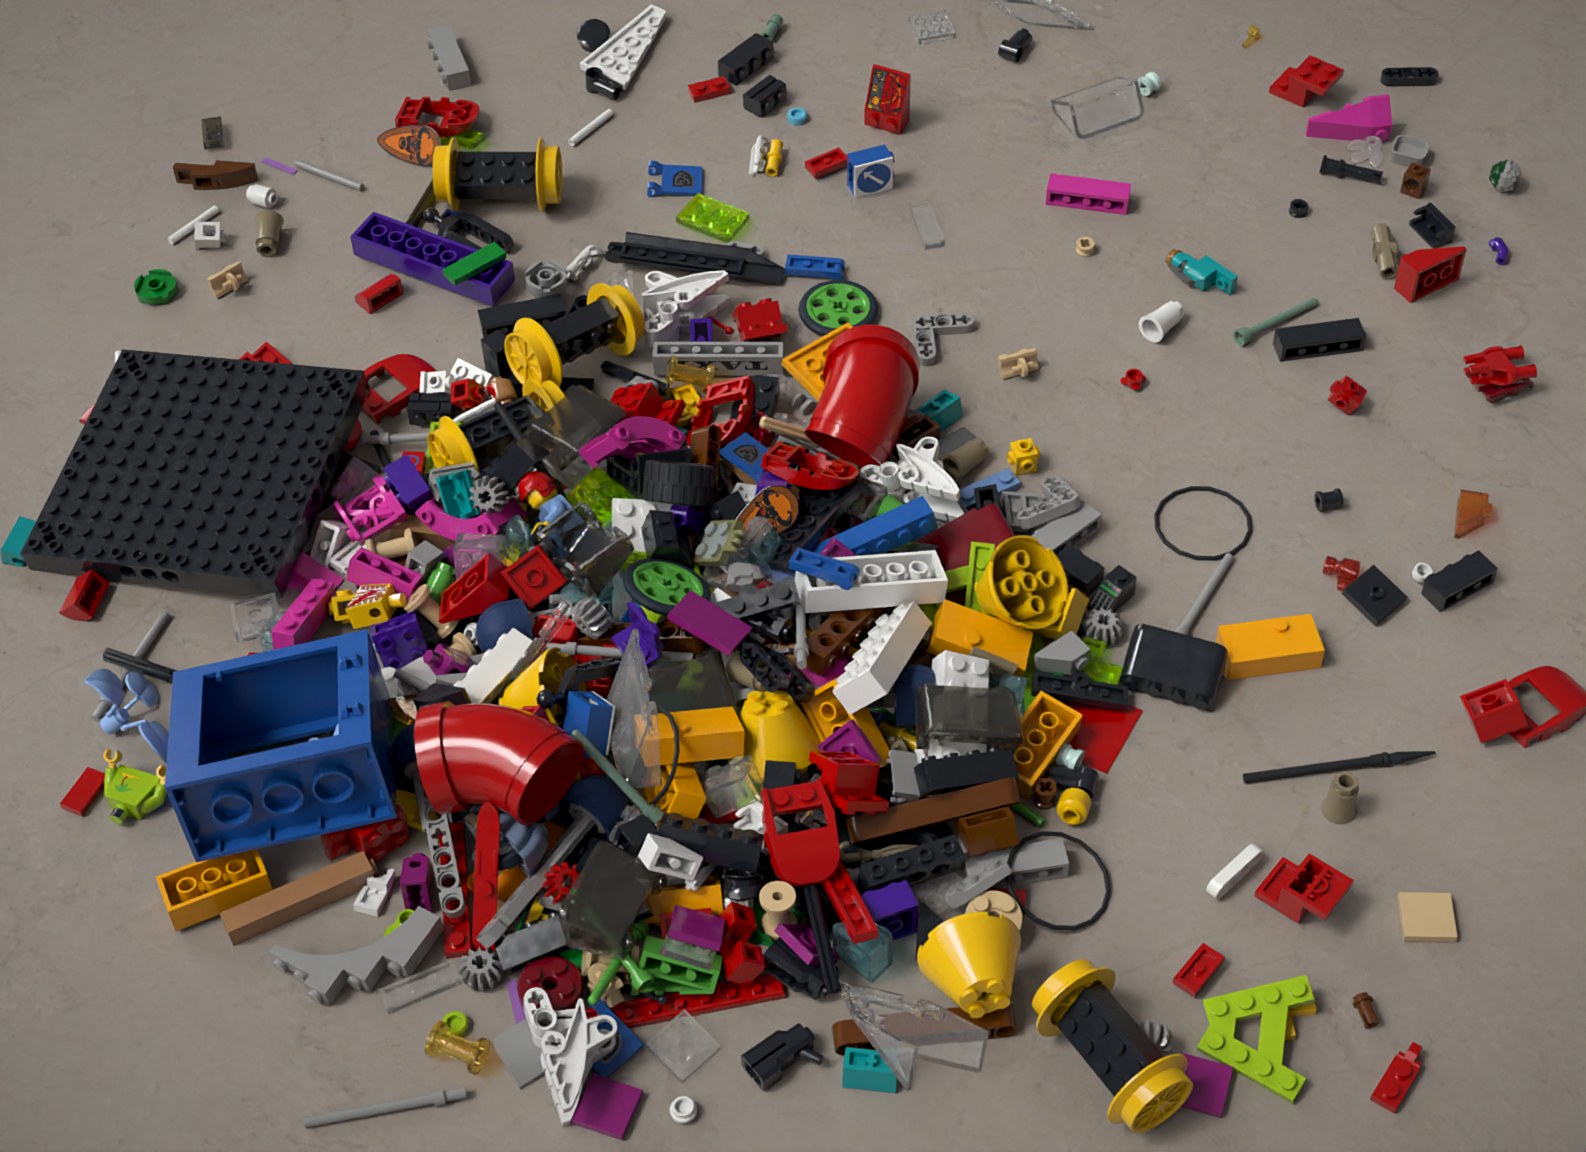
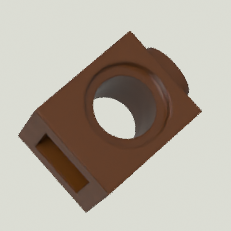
[1400,163,1431,199]

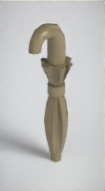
[839,841,917,865]

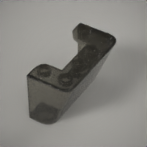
[536,501,634,600]
[624,648,739,715]

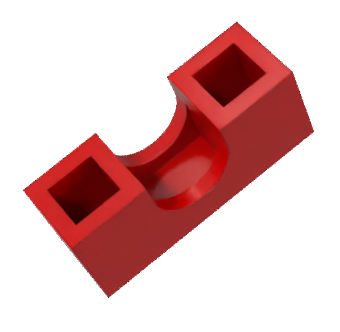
[718,901,765,986]

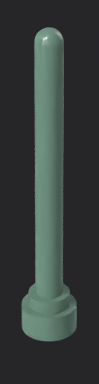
[1233,298,1318,346]
[571,730,664,824]

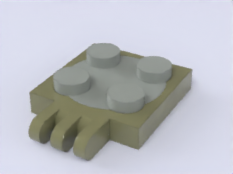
[693,520,747,566]

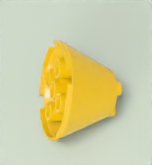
[974,535,1068,630]
[499,647,587,729]
[726,691,821,781]
[917,912,1021,1018]

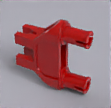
[1463,345,1537,386]

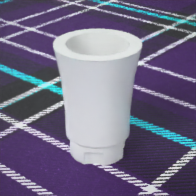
[1139,301,1185,343]

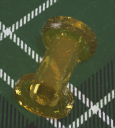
[665,355,714,394]
[425,1021,490,1075]

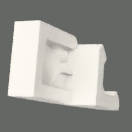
[353,869,396,917]

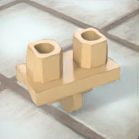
[207,261,248,298]
[998,348,1039,379]
[586,962,624,1008]

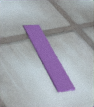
[261,157,297,175]
[507,980,525,1024]

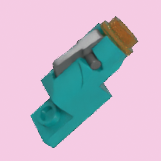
[1165,249,1238,295]

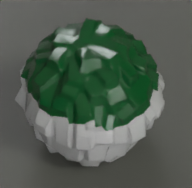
[1489,160,1522,192]

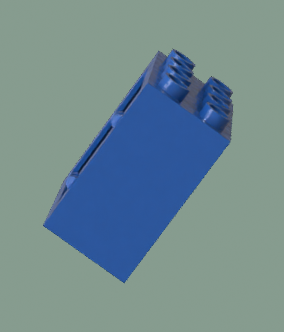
[165,629,397,863]

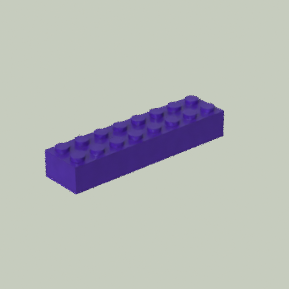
[350,212,515,306]

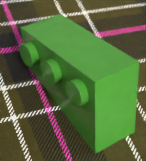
[630,936,722,995]

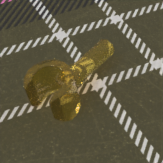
[1242,25,1260,48]

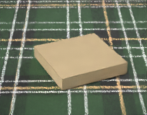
[1397,892,1458,942]

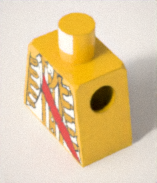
[345,583,407,629]

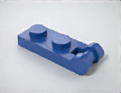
[785,254,845,280]
[788,548,860,590]

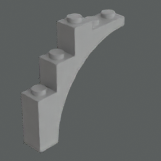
[269,906,444,1006]

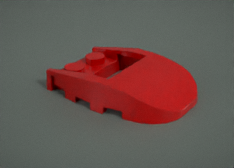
[395,97,479,137]
[361,354,437,425]
[687,375,755,446]
[761,441,860,490]
[1508,666,1586,749]
[760,779,840,886]

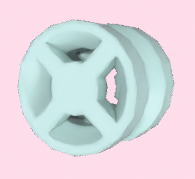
[1136,72,1161,96]
[1056,743,1085,770]

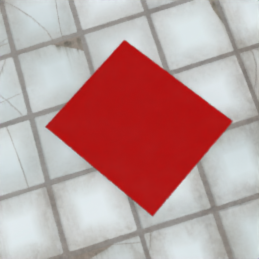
[1063,701,1143,774]

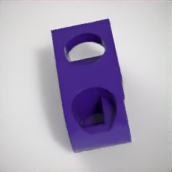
[670,504,708,536]

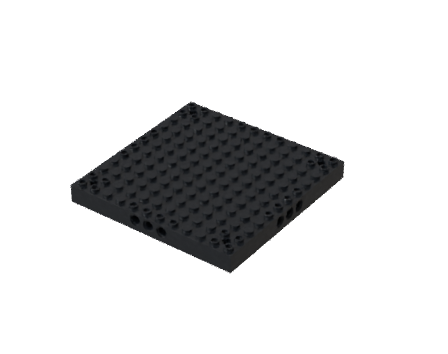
[20,349,370,598]

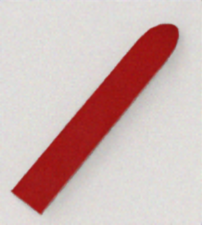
[472,801,501,952]

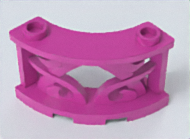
[578,416,687,468]
[332,475,409,547]
[415,497,527,542]

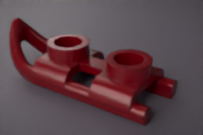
[1478,378,1534,403]

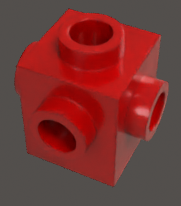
[1327,375,1367,415]
[451,378,486,412]

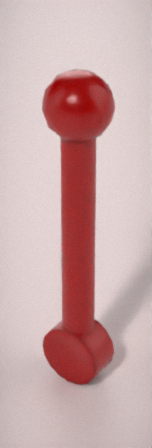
[708,316,734,334]

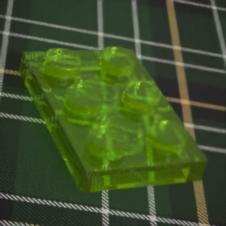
[676,193,750,243]
[564,466,631,529]

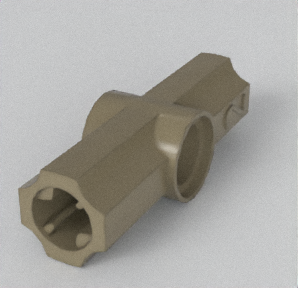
[1371,223,1398,280]

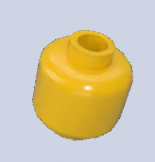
[1056,788,1091,825]

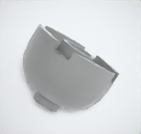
[525,260,568,298]

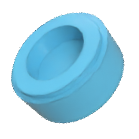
[787,107,807,126]

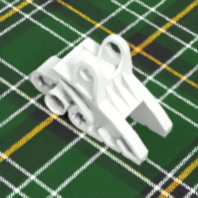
[642,271,730,347]
[860,437,964,522]
[524,987,617,1126]

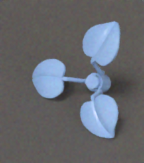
[84,668,169,762]

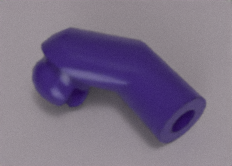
[1489,237,1509,265]

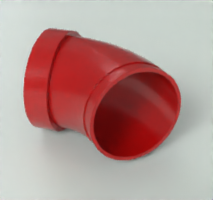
[804,324,920,467]
[414,701,584,825]

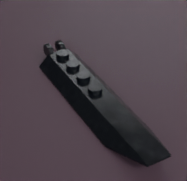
[604,232,785,284]

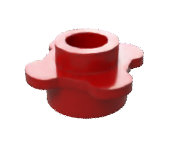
[1121,369,1147,390]

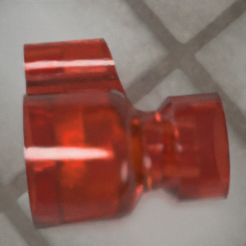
[1323,556,1361,591]

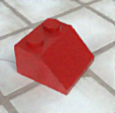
[1460,679,1528,743]

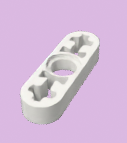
[1206,843,1264,900]

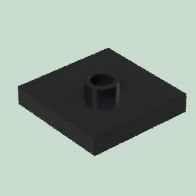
[1341,565,1408,626]

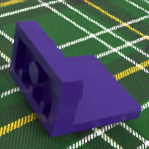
[611,601,664,675]
[370,611,429,669]

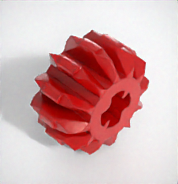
[542,862,587,907]

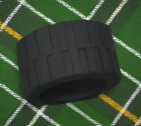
[642,460,715,506]

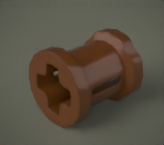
[1033,778,1057,810]

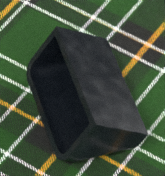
[1119,624,1228,712]

